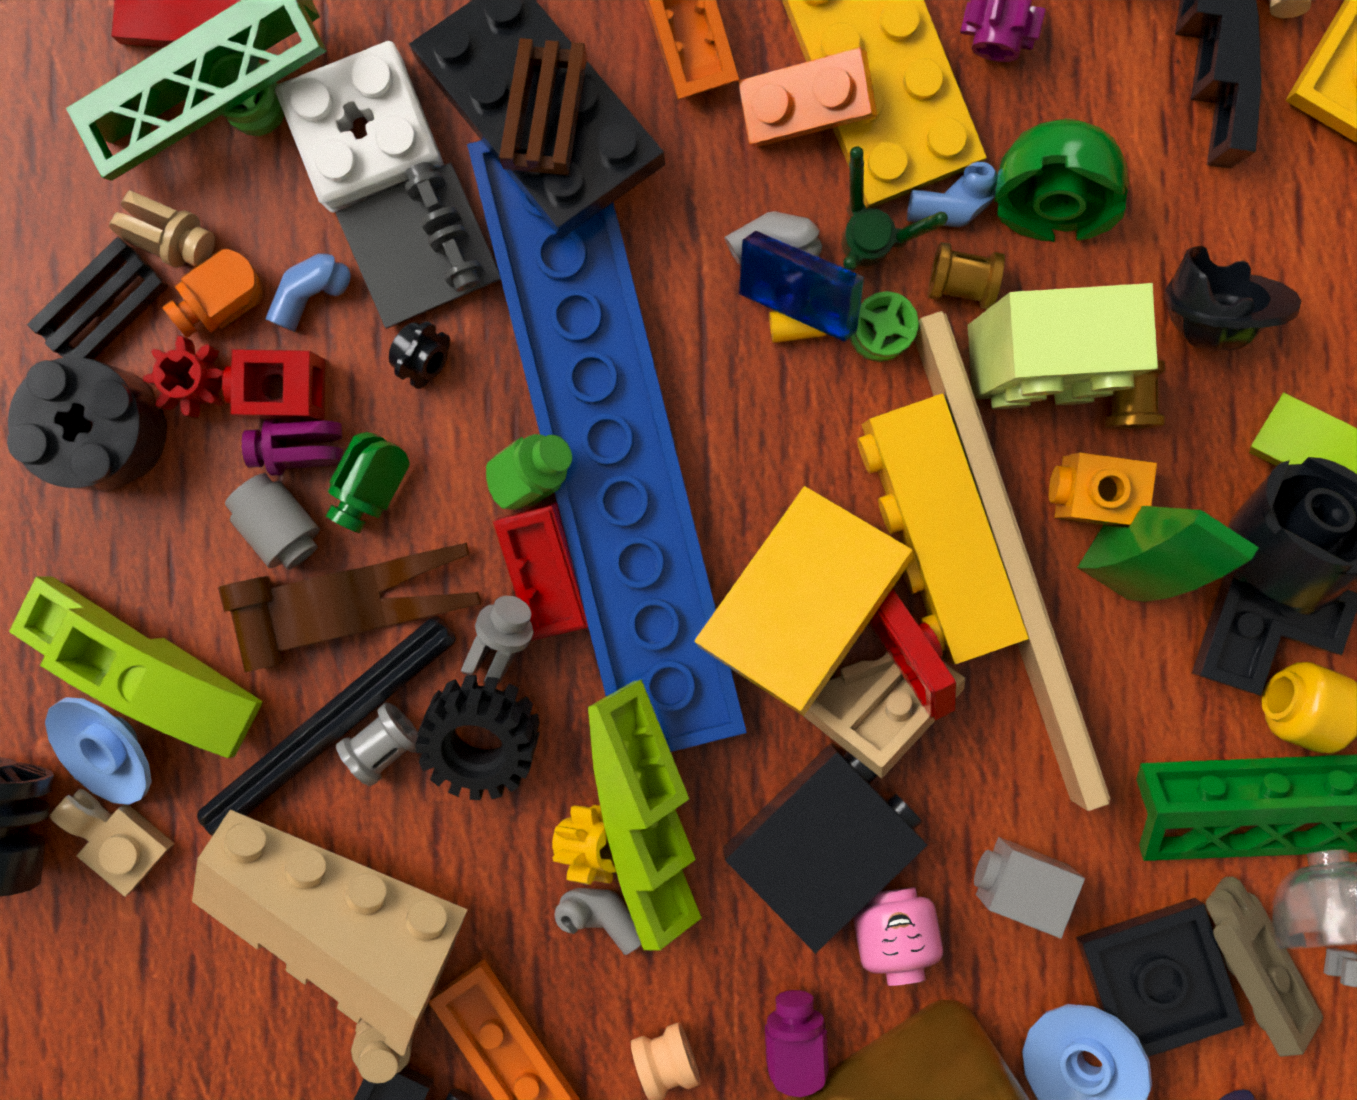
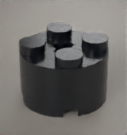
[7,357,167,491]
[1228,457,1357,615]

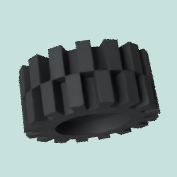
[415,675,540,800]

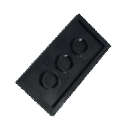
[409,0,666,239]

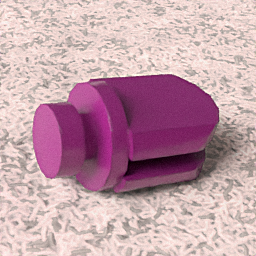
[242,419,343,476]
[765,990,828,1097]

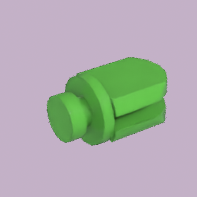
[486,434,572,510]

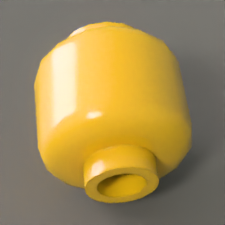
[1261,662,1357,753]

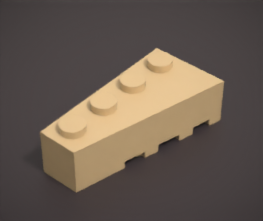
[192,810,468,1057]

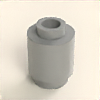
[225,473,320,570]

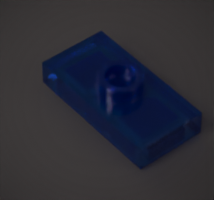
[739,230,864,342]

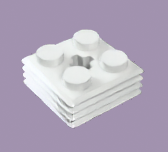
[275,41,444,213]

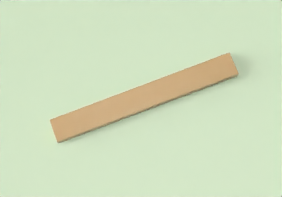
[914,311,1110,811]

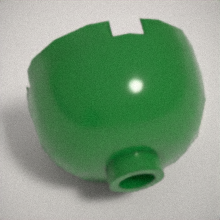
[995,119,1129,242]

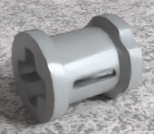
[336,702,419,787]

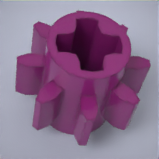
[960,0,1046,62]

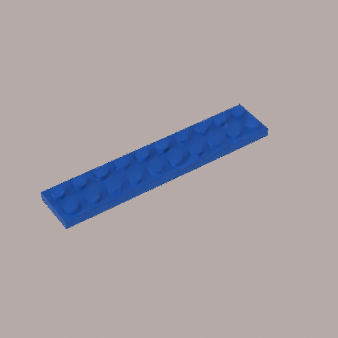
[467,141,747,752]

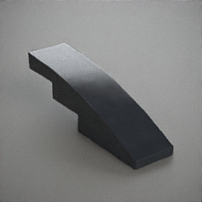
[1175,0,1261,168]

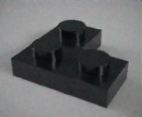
[1191,573,1357,696]

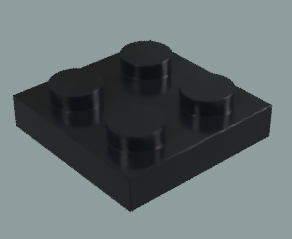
[1076,898,1244,1057]

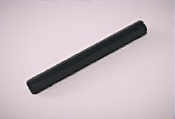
[197,616,456,836]

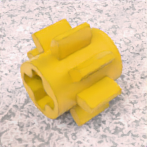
[552,805,616,885]

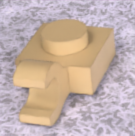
[49,789,175,897]

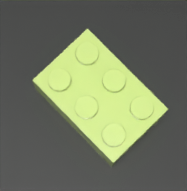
[968,283,1158,409]

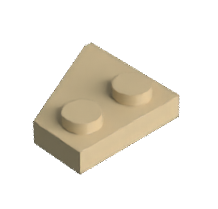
[804,652,965,778]

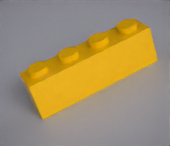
[857,393,1029,665]

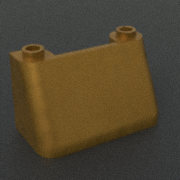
[784,1000,1030,1100]

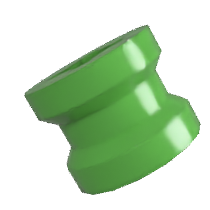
[849,291,919,362]

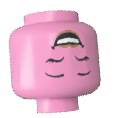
[854,887,943,986]

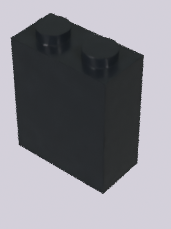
[723,743,927,954]

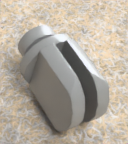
[461,595,533,688]

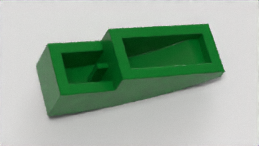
[1077,506,1259,602]

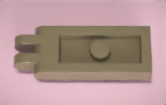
[1206,876,1324,1057]

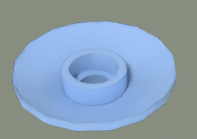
[45,697,152,805]
[1022,1004,1152,1100]

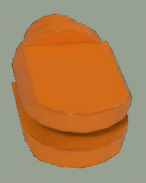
[162,249,263,338]

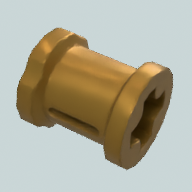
[927,242,1005,309]
[1105,360,1165,429]

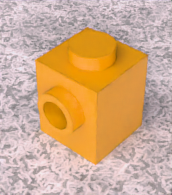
[1049,452,1157,528]

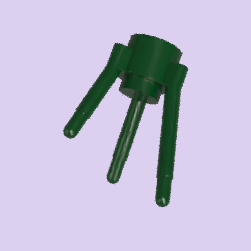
[841,146,948,272]

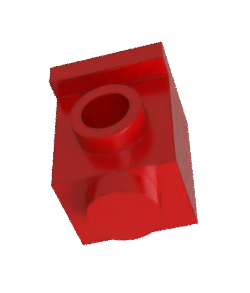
[222,349,326,421]

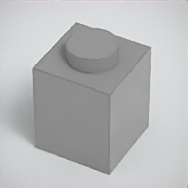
[974,837,1085,939]

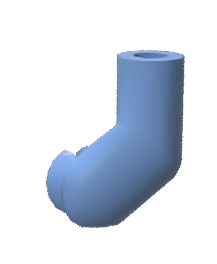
[907,162,998,227]
[265,253,351,332]

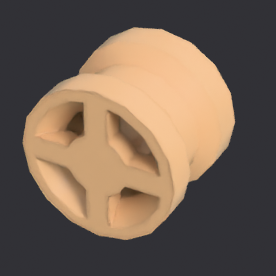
[631,1022,701,1100]

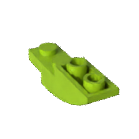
[9,576,263,758]

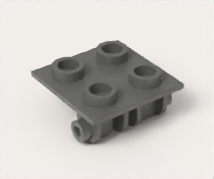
[335,162,501,329]

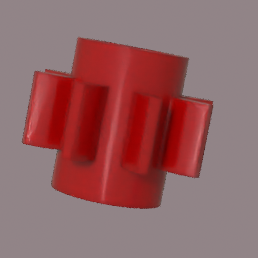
[143,336,224,418]

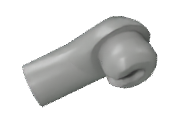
[724,211,822,265]
[554,888,641,955]

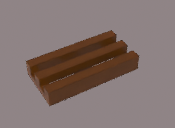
[499,38,587,175]

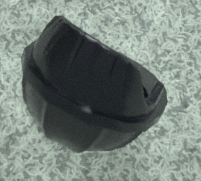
[1164,246,1302,352]

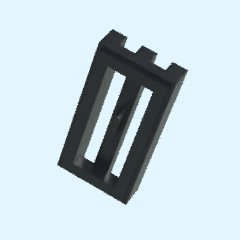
[27,236,169,360]

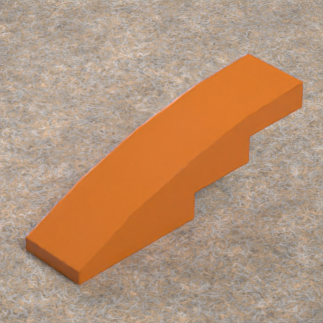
[644,0,739,100]

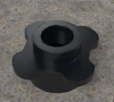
[389,321,450,389]

